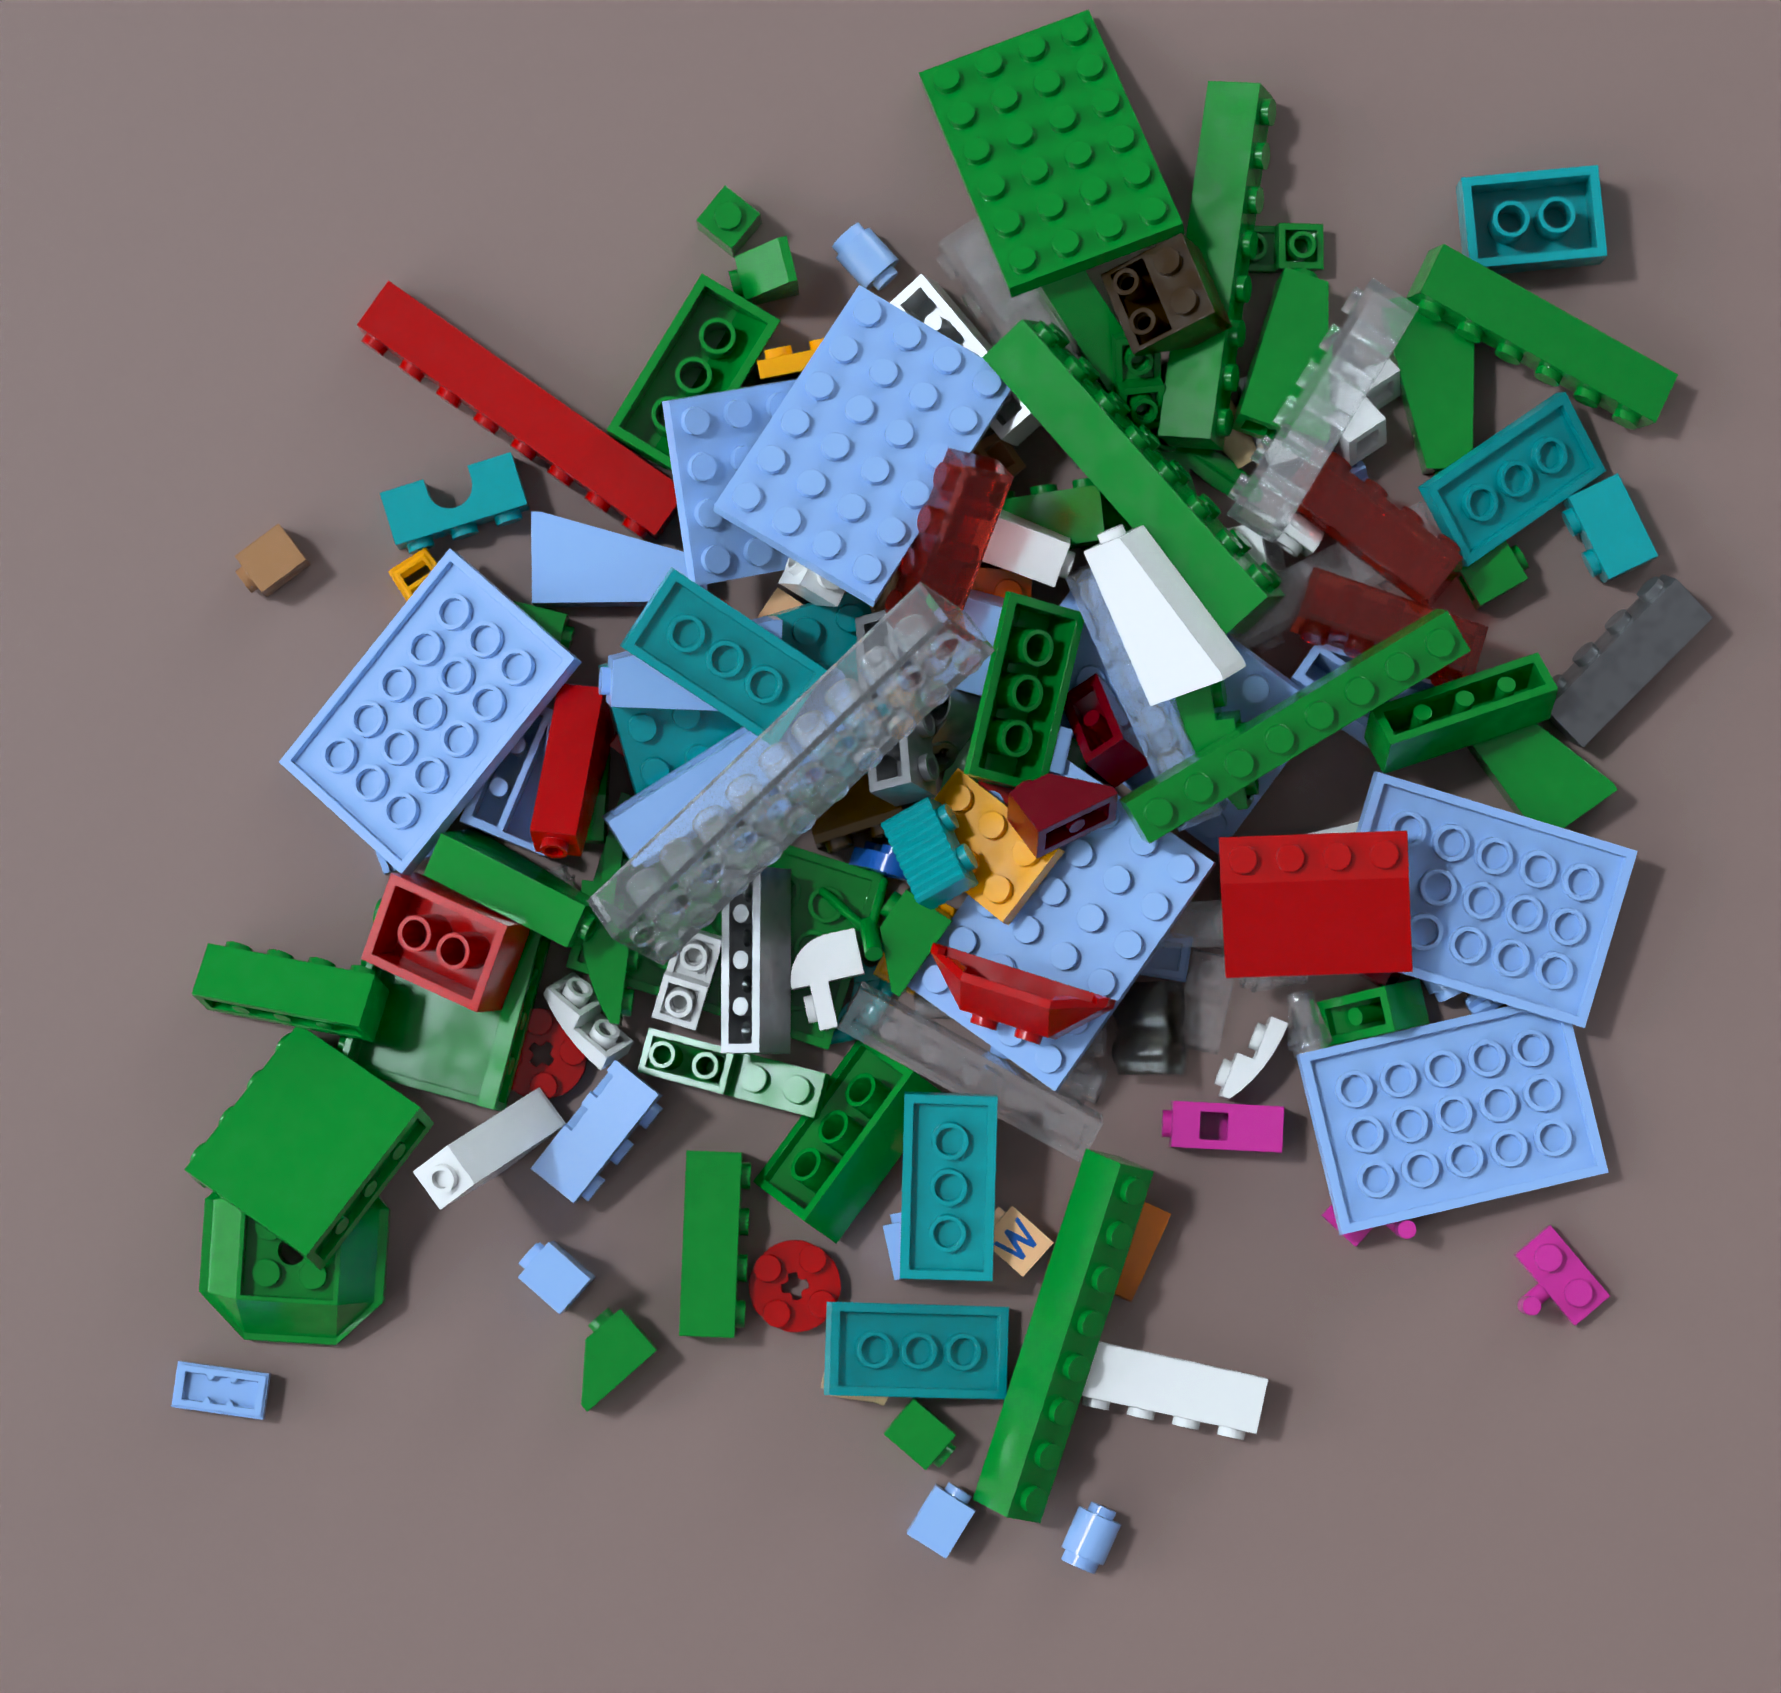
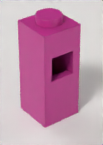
[1161,1101,1284,1153]

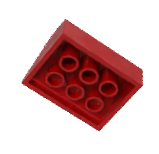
[1219,831,1413,978]

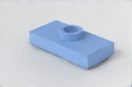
[171,1361,271,1420]

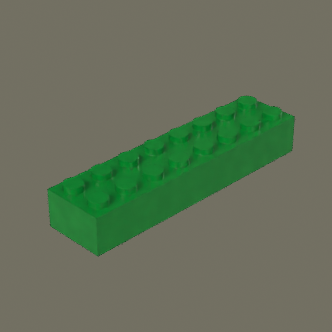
[982,319,1286,634]

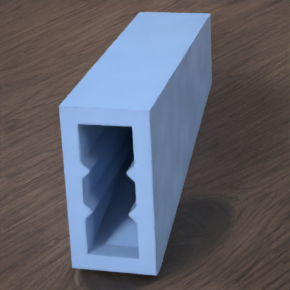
[531,512,708,608]
[599,616,783,711]

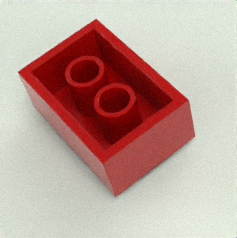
[361,872,530,1012]

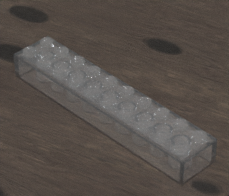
[587,582,995,965]

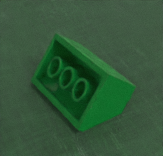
[607,273,781,471]
[964,591,1086,789]
[753,1034,942,1244]

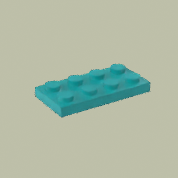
[1418,392,1606,566]
[620,567,828,749]
[900,1092,998,1281]
[824,1302,1009,1400]

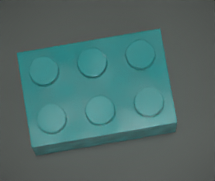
[1456,165,1608,274]

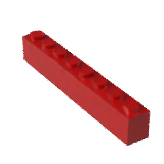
[357,280,678,540]

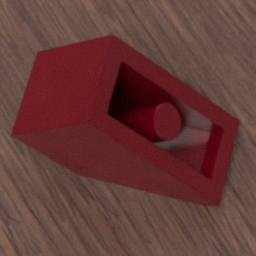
[1064,673,1152,788]
[1007,773,1118,859]

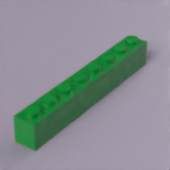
[1158,81,1276,450]
[1118,609,1471,844]
[973,1148,1154,1523]

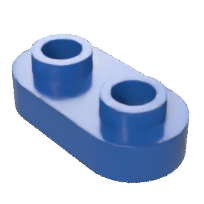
[849,841,907,881]

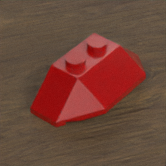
[930,942,1116,1045]

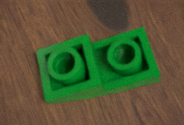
[1248,223,1324,273]
[1112,332,1165,429]

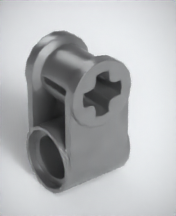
[928,685,981,773]

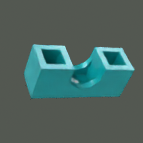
[380,452,530,554]

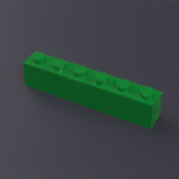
[1406,244,1678,430]

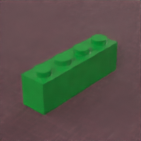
[1364,652,1558,774]
[192,941,390,1042]
[679,1150,751,1338]

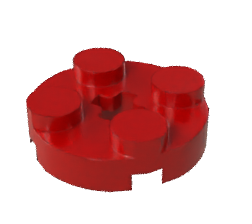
[511,1008,587,1099]
[749,1240,841,1332]

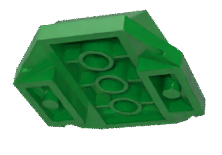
[199,1192,391,1345]

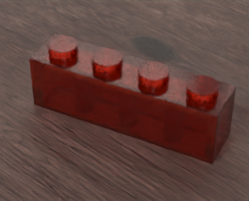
[1283,447,1463,611]
[885,448,1014,646]
[1290,567,1488,686]

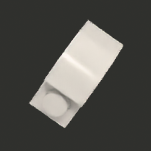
[1328,358,1401,467]
[791,928,865,1031]

